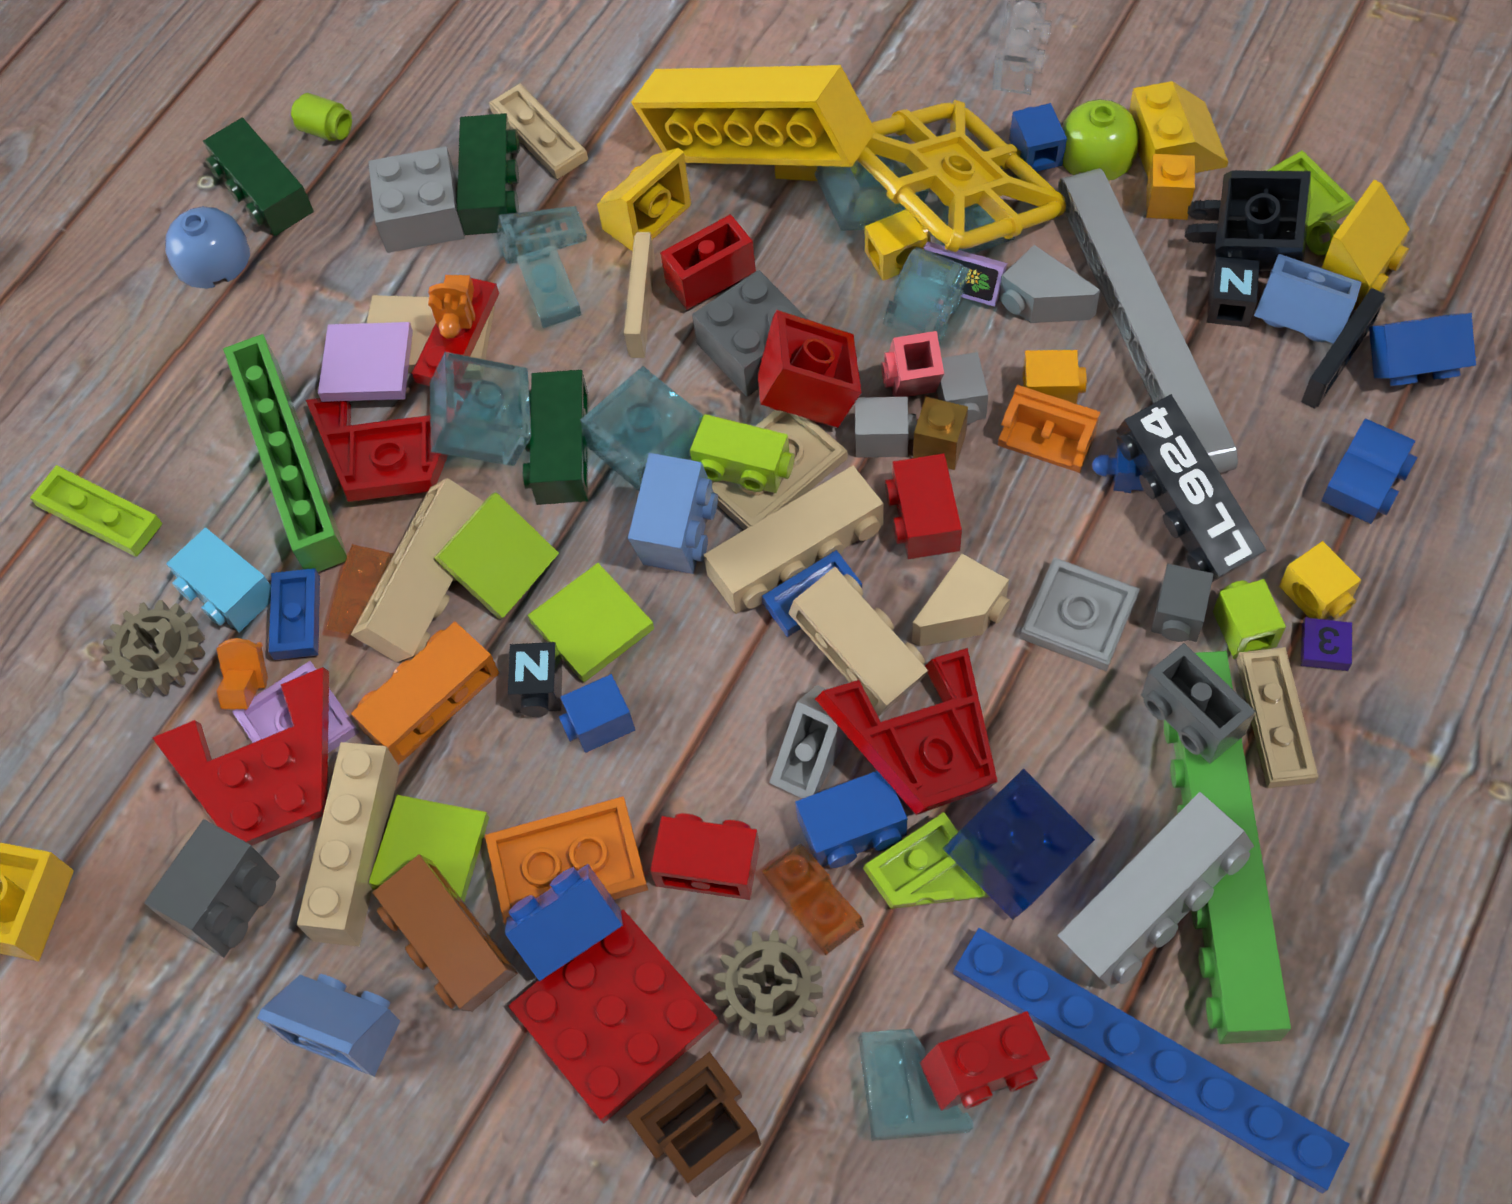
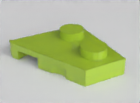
[863,812,999,909]

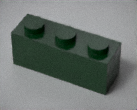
[457,113,520,235]
[203,117,314,236]
[523,370,588,505]

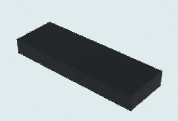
[1301,288,1385,409]

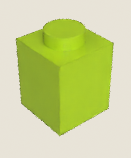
[1213,579,1286,659]

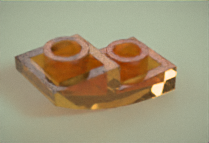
[326,544,394,635]
[762,843,864,955]

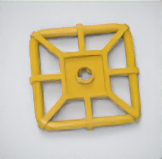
[857,100,1066,252]

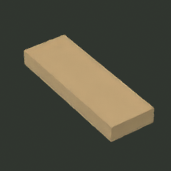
[489,84,588,179]
[624,232,655,358]
[1236,647,1318,788]

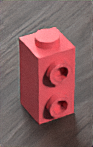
[881,331,944,397]

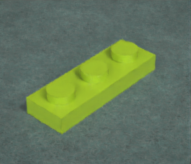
[30,465,163,557]

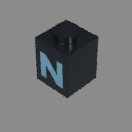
[1206,257,1259,327]
[508,642,563,717]

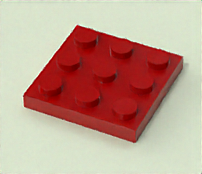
[508,909,719,1124]

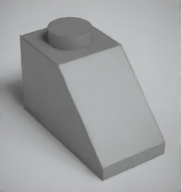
[999,245,1100,323]
[769,685,847,799]

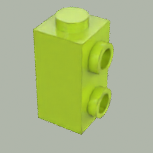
[690,414,795,494]

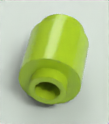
[291,93,352,141]

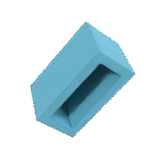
[166,527,271,633]

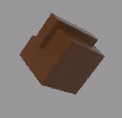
[626,1051,761,1197]

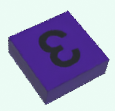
[1301,617,1352,671]

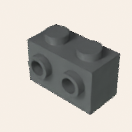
[1141,643,1256,764]

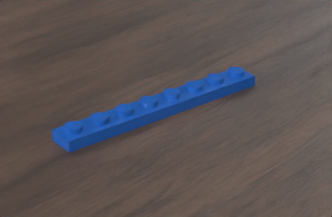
[953,928,1350,1194]

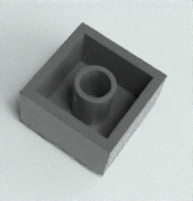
[692,270,807,396]
[144,819,280,958]

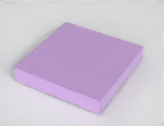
[318,322,413,402]
[232,661,360,753]

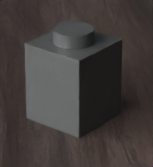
[1151,563,1213,642]

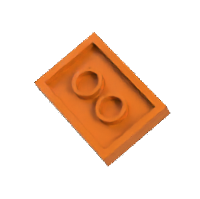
[485,796,648,927]

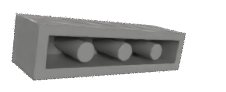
[1057,792,1254,989]

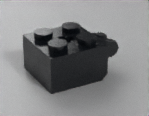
[1184,170,1311,271]

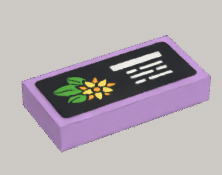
[916,241,1007,307]

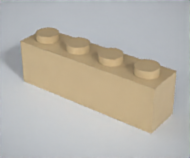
[704,466,884,614]
[351,478,484,662]
[297,742,400,947]

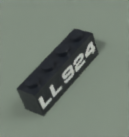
[1116,394,1267,582]

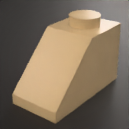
[912,554,1011,647]

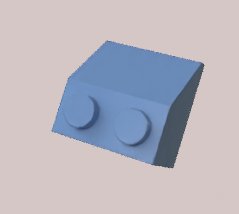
[257,974,400,1077]

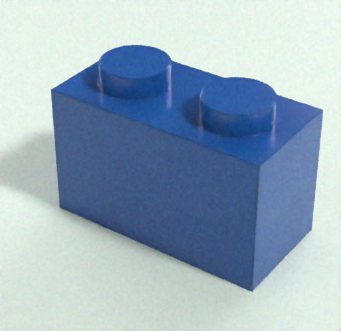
[1369,313,1476,386]
[795,771,908,869]
[505,864,623,981]

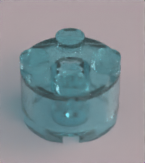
[883,247,970,346]

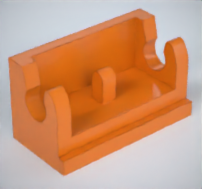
[998,385,1100,473]

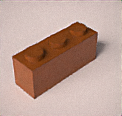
[372,854,518,1012]

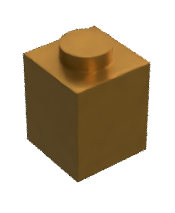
[913,397,968,470]

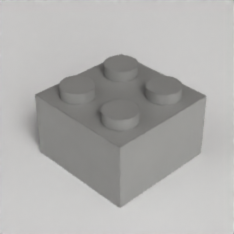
[368,146,465,253]

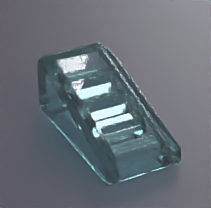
[497,206,587,264]

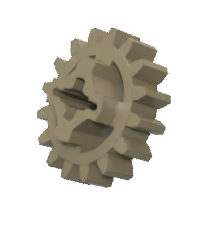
[102,600,205,697]
[714,930,823,1043]

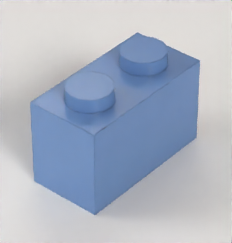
[1254,254,1362,344]

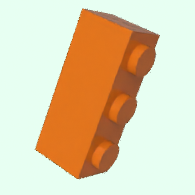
[351,621,500,765]

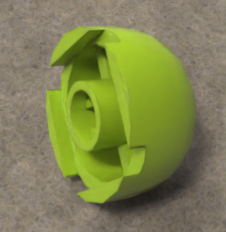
[1062,99,1139,180]

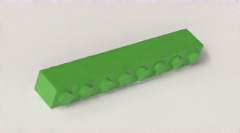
[1164,651,1291,1044]

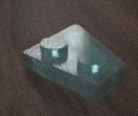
[858,1029,973,1141]

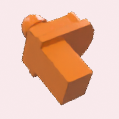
[428,275,475,339]
[216,638,268,709]

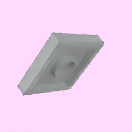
[1020,557,1140,671]

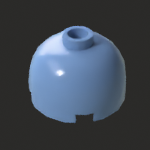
[165,206,250,289]

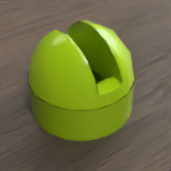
[1306,220,1341,255]

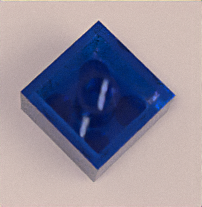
[943,768,1095,920]

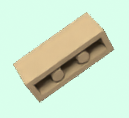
[788,567,928,716]

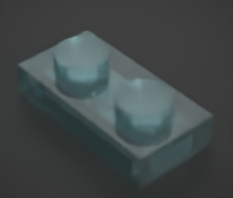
[516,244,582,328]

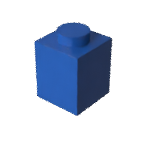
[1009,103,1067,172]
[558,674,635,753]

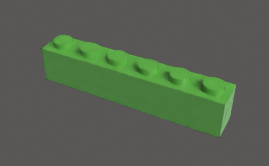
[223,334,349,572]

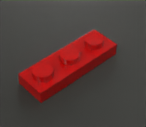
[412,278,499,392]

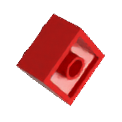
[758,310,862,428]

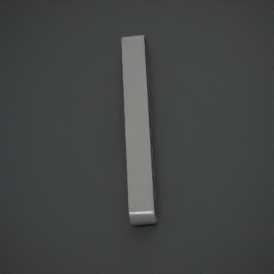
[1058,168,1238,473]

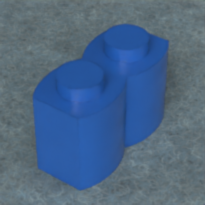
[1321,418,1418,524]

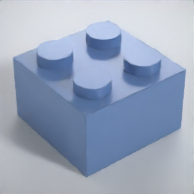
[628,453,718,574]

